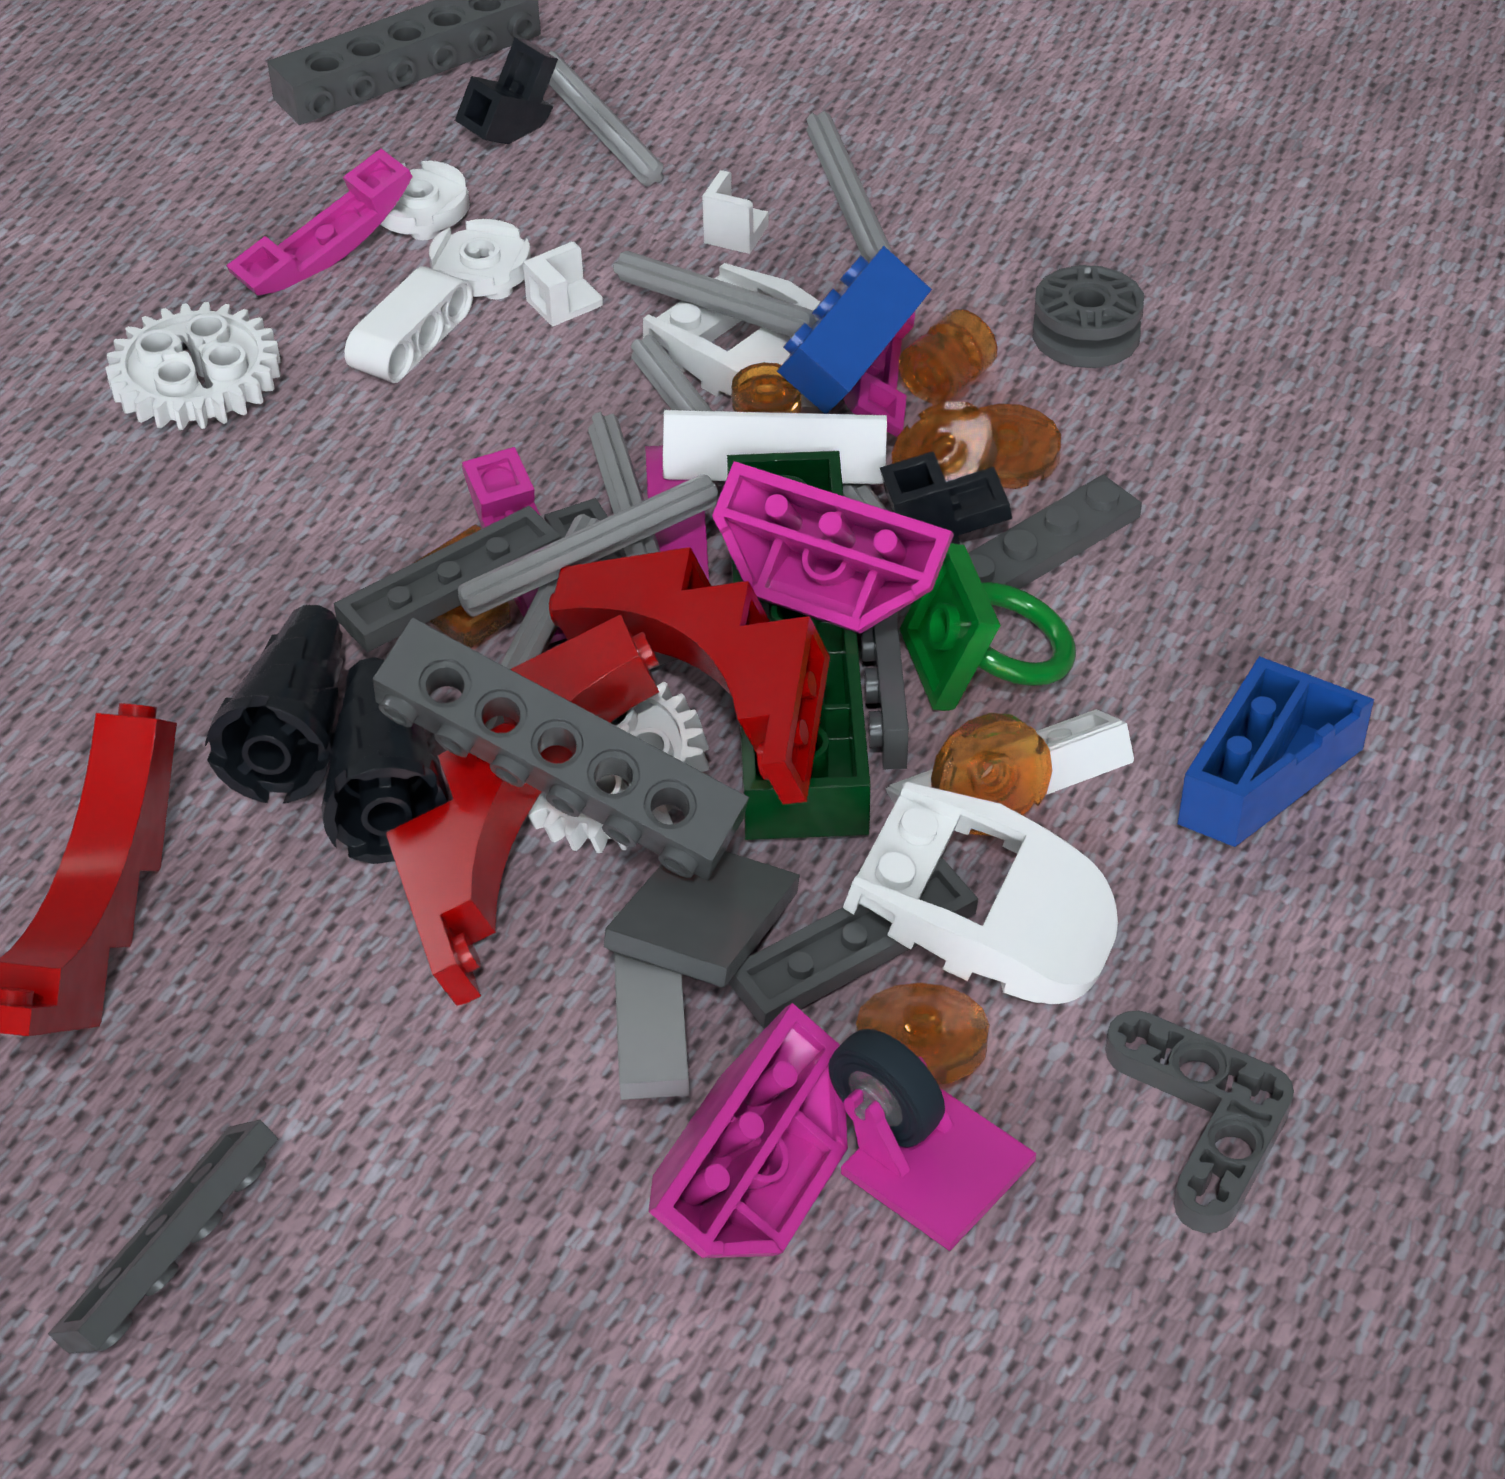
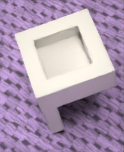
[702,170,769,254]
[523,242,603,327]

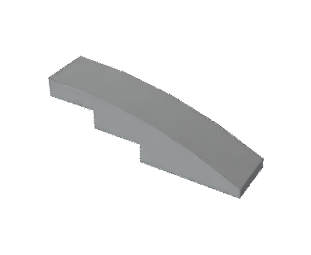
[613,911,689,1100]

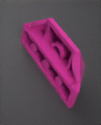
[712,461,954,634]
[648,1003,848,1258]

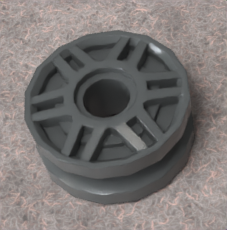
[1032,265,1144,368]

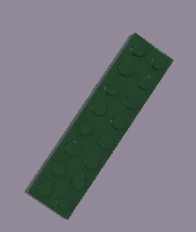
[727,451,871,840]

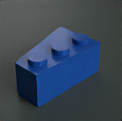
[777,246,932,414]
[1177,656,1374,847]

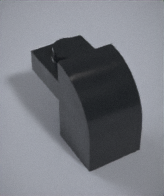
[454,37,558,144]
[880,451,1012,544]

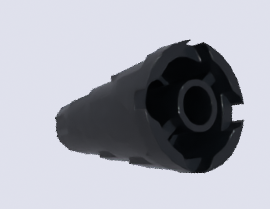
[205,605,343,804]
[321,657,449,864]

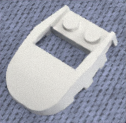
[643,263,822,414]
[843,782,1118,1004]

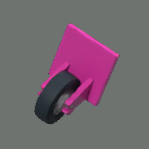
[828,1029,1036,1251]

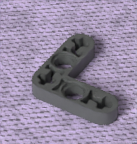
[1105,1010,1294,1233]

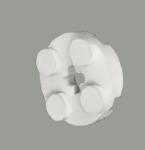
[380,161,470,240]
[429,219,531,300]

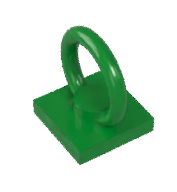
[899,543,1076,711]

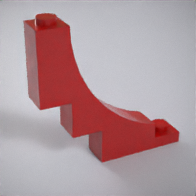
[549,547,830,805]
[386,614,659,1006]
[0,703,177,1036]

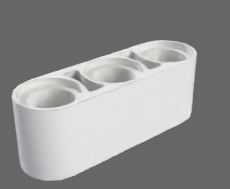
[345,266,473,383]

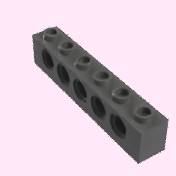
[267,0,541,126]
[373,617,749,881]

